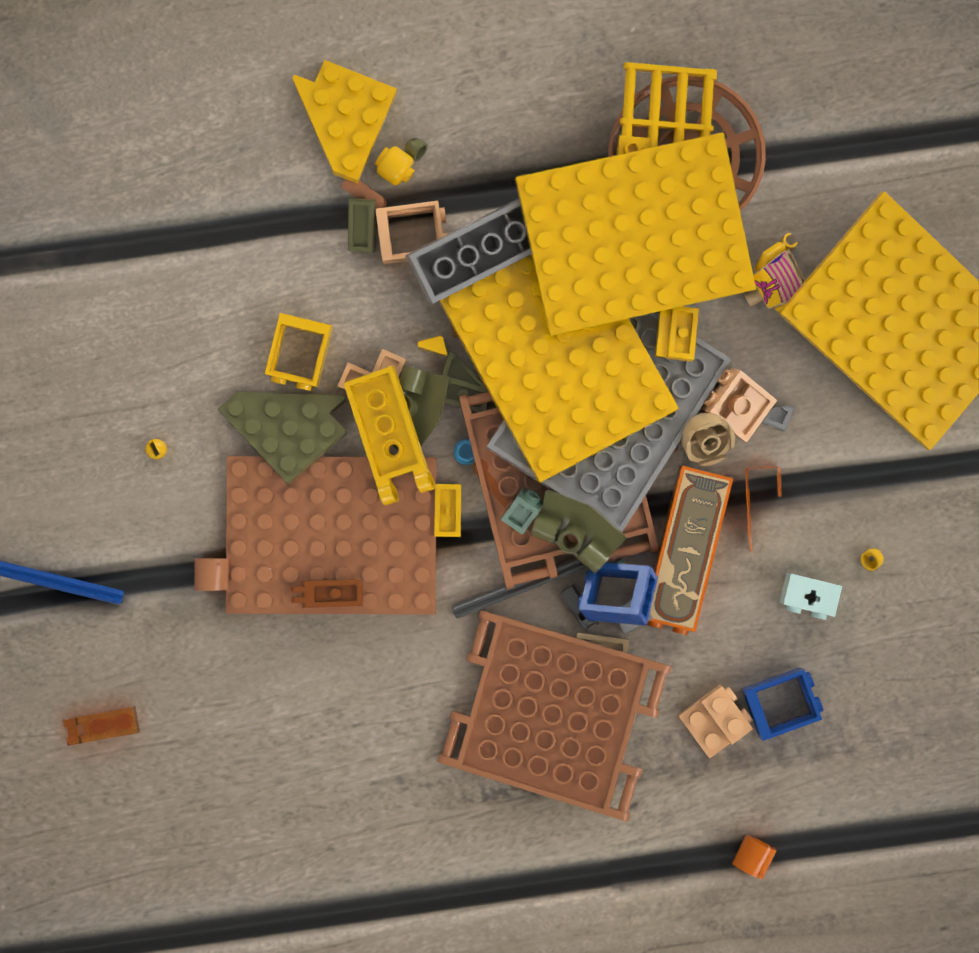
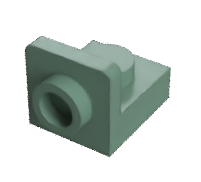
[501,488,543,535]

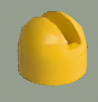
[145,439,167,460]
[860,548,884,571]

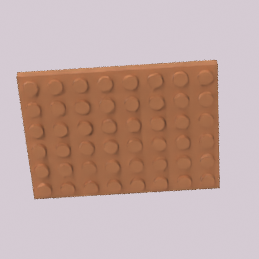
[226,456,437,615]

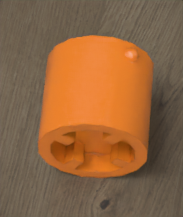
[732,835,777,879]

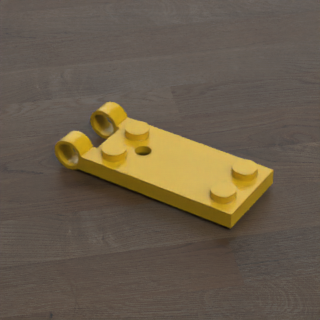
[343,366,435,506]

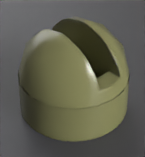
[405,138,428,162]

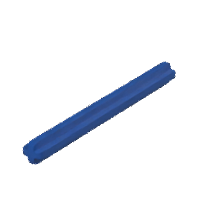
[0,561,124,604]

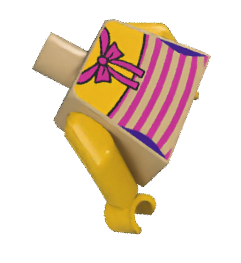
[744,233,805,312]

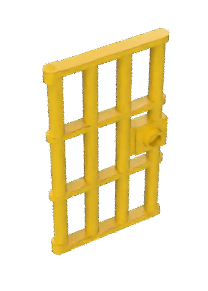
[617,62,717,155]

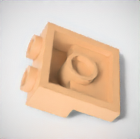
[701,367,777,443]
[678,684,753,759]

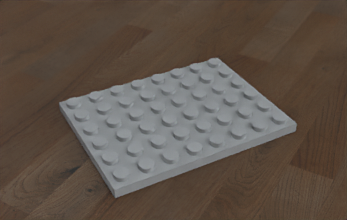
[486,312,731,532]

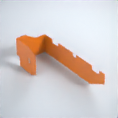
[745,467,782,551]

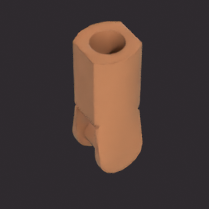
[341,179,387,209]

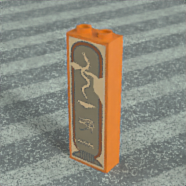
[647,466,733,635]

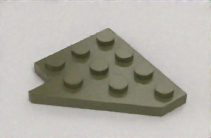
[218,392,347,485]

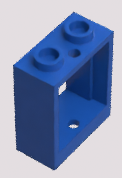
[578,562,658,626]
[741,667,824,741]

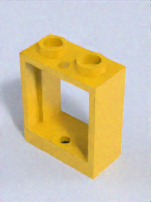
[265,313,333,391]

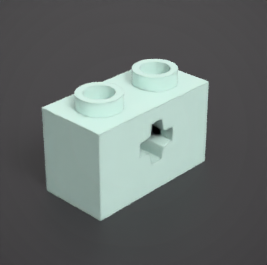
[779,573,842,620]

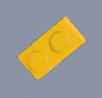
[434,484,462,537]

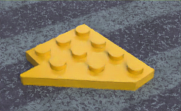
[292,60,397,184]

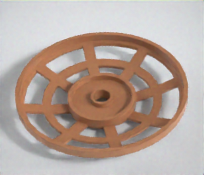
[608,76,766,212]

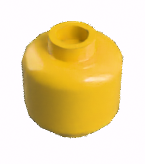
[375,146,415,186]

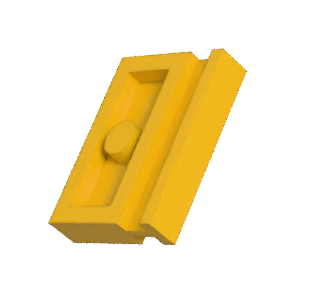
[655,306,699,362]

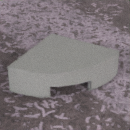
[761,405,795,432]

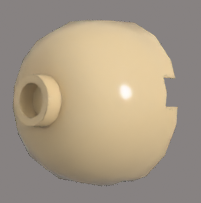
[681,412,736,466]

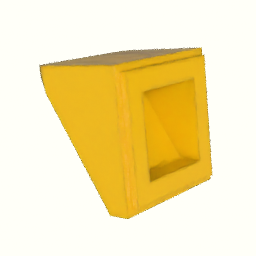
[417,336,448,357]

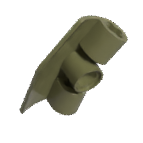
[392,366,451,450]
[531,490,627,574]

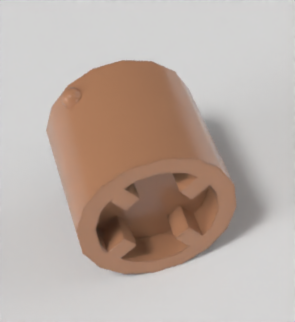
[194,558,229,591]

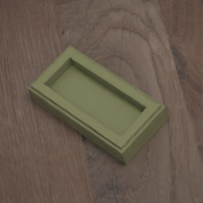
[348,198,376,253]

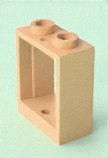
[376,201,448,264]

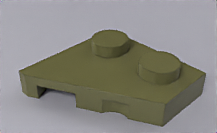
[442,351,488,413]

